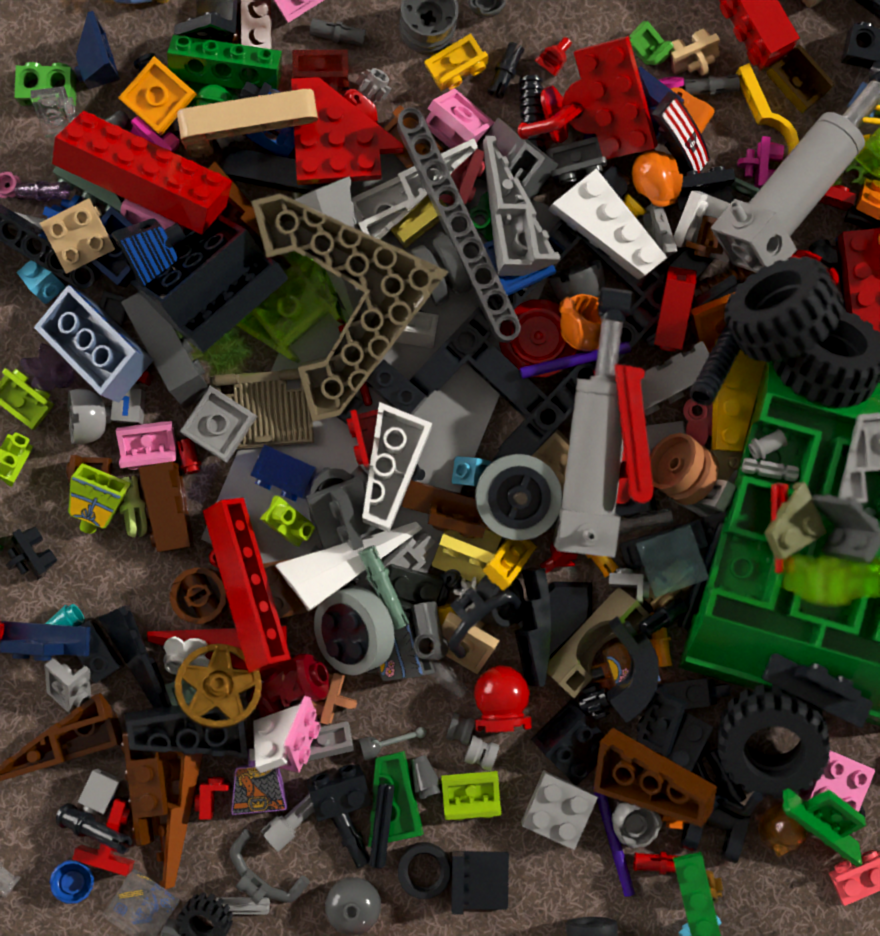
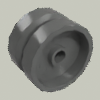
[410,234,472,306]

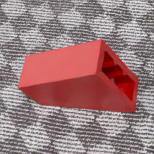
[654,266,697,351]

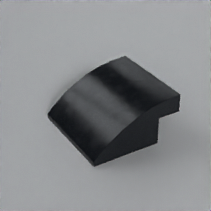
[129,214,289,353]

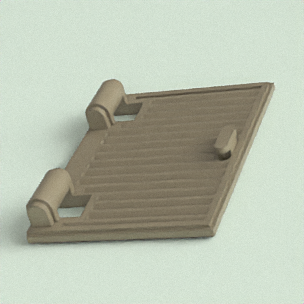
[210,368,314,449]

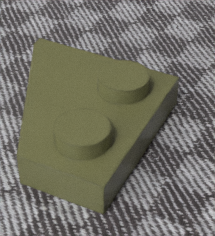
[765,482,827,559]

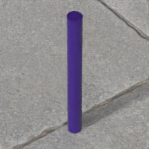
[520,341,631,379]
[593,786,635,897]

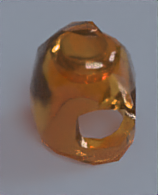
[759,803,809,857]

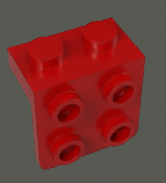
[347,409,378,470]

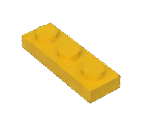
[483,539,536,591]

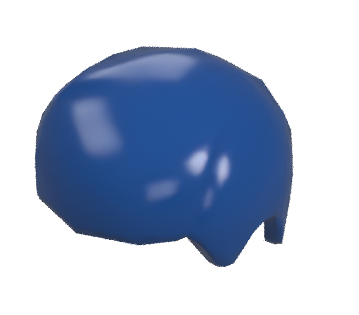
[50,860,94,904]

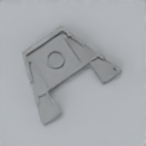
[838,413,880,503]

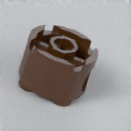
[170,568,229,624]

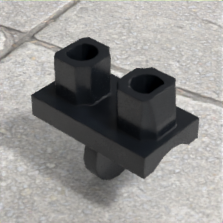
[6,527,57,580]

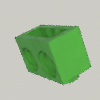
[15,62,77,107]

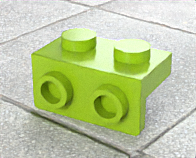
[0,368,55,431]
[441,771,501,821]

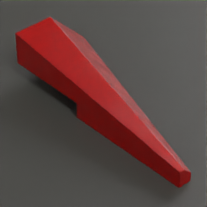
[147,626,288,676]

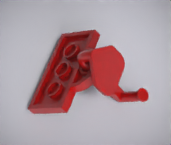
[518,36,658,159]

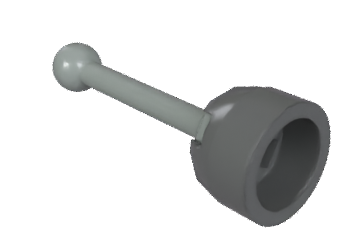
[359,727,426,761]

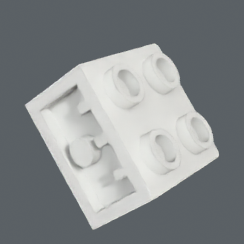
[673,191,731,263]

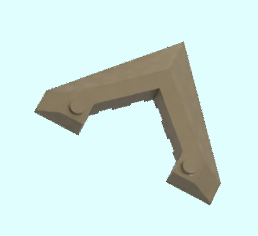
[252,194,448,421]

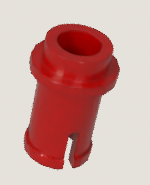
[176,438,202,475]

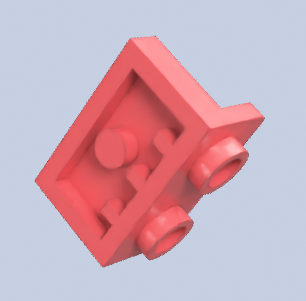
[829,849,880,906]

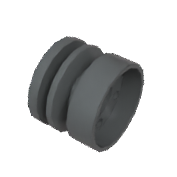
[399,0,459,54]

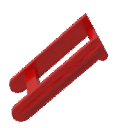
[594,365,653,504]

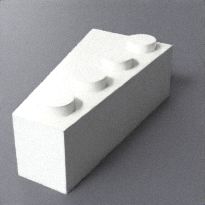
[548,169,667,280]

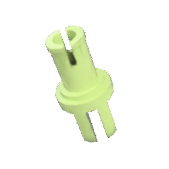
[119,476,147,537]

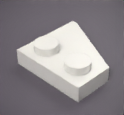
[254,704,301,773]

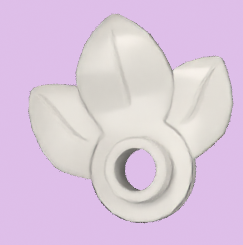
[163,637,210,675]

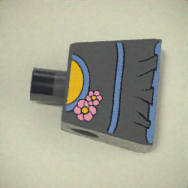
[367,623,435,681]

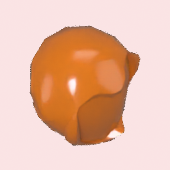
[631,149,683,207]
[559,294,602,352]

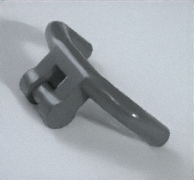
[229,829,310,905]

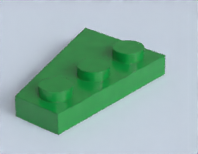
[368,750,424,847]

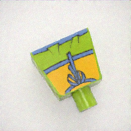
[68,463,131,534]

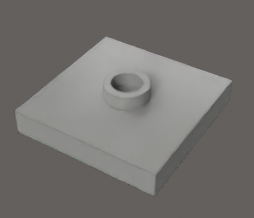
[179,386,258,463]

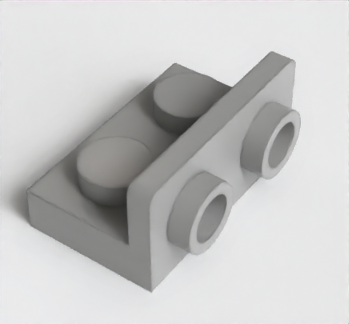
[45,658,91,714]

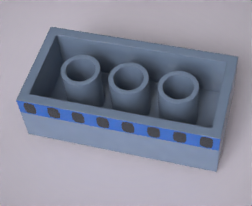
[34,285,154,403]

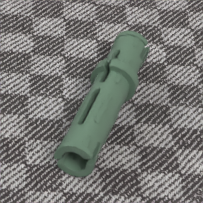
[358,545,409,630]

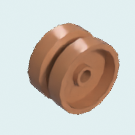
[649,433,720,505]

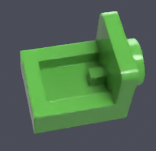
[629,21,674,65]

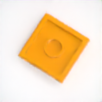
[118,56,197,136]

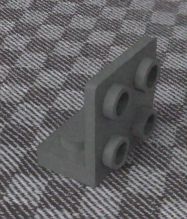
[812,495,880,564]

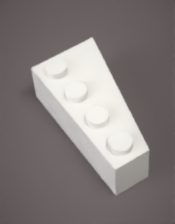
[363,402,432,532]

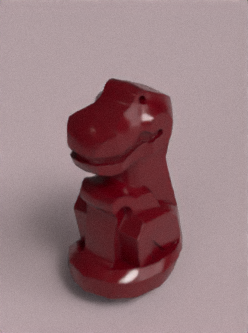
[247,654,329,718]

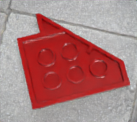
[291,77,403,185]

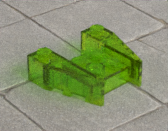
[236,251,346,363]
[783,553,880,605]

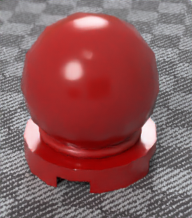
[474,665,532,732]

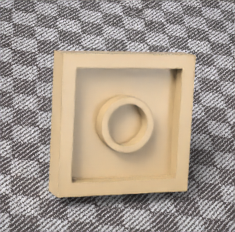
[430,612,499,674]

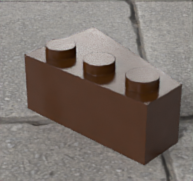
[138,461,194,553]

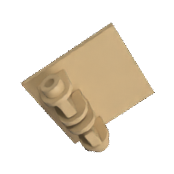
[40,198,115,274]

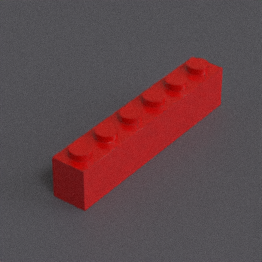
[203,497,291,673]

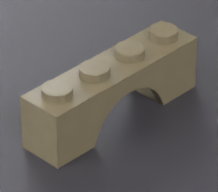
[547,587,650,698]

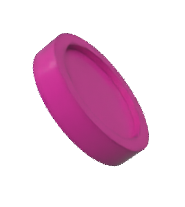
[659,76,684,89]

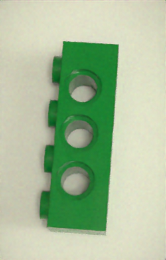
[167,35,282,90]

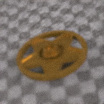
[175,644,262,728]

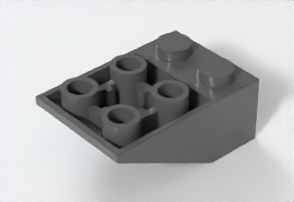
[477,117,558,202]

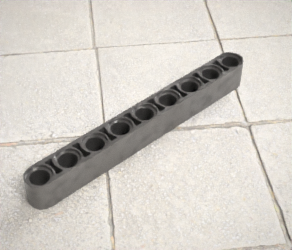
[397,107,521,343]

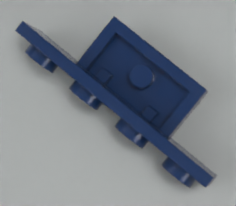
[0,621,90,661]

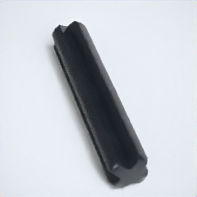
[369,783,395,869]

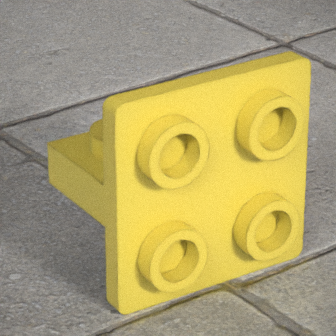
[432,529,502,584]

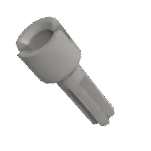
[260,794,314,852]

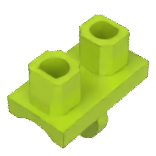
[0,433,33,487]
[260,495,315,547]

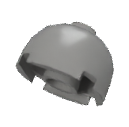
[68,389,111,445]

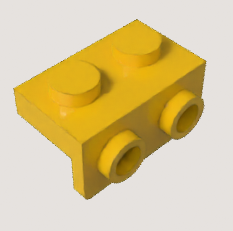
[424,33,488,92]

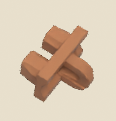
[312,672,357,725]

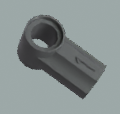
[411,602,449,659]

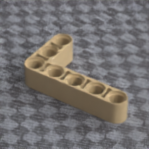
[177,89,318,158]

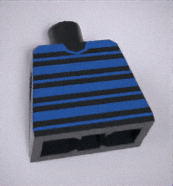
[111,218,185,286]

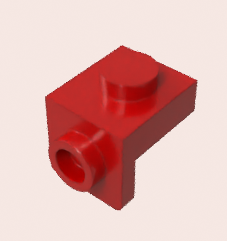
[195,777,232,820]

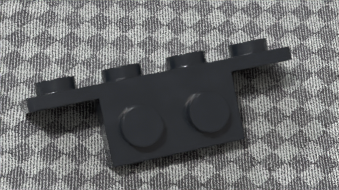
[762,653,873,728]

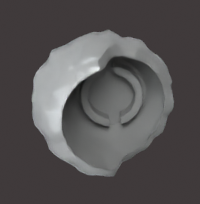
[611,802,662,848]

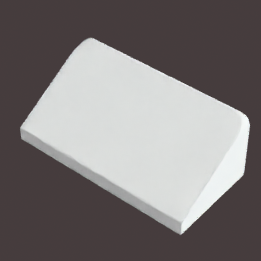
[395,311,439,348]

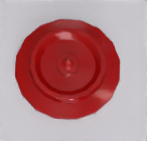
[499,299,577,377]

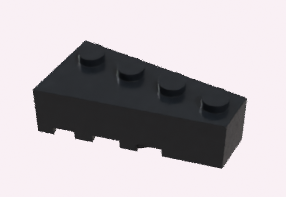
[124,703,248,758]

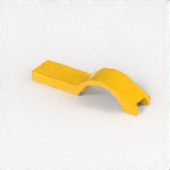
[736,63,799,155]

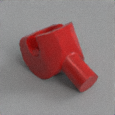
[534,37,572,76]
[540,542,578,574]

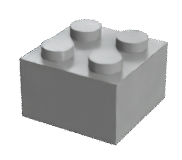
[521,770,598,850]

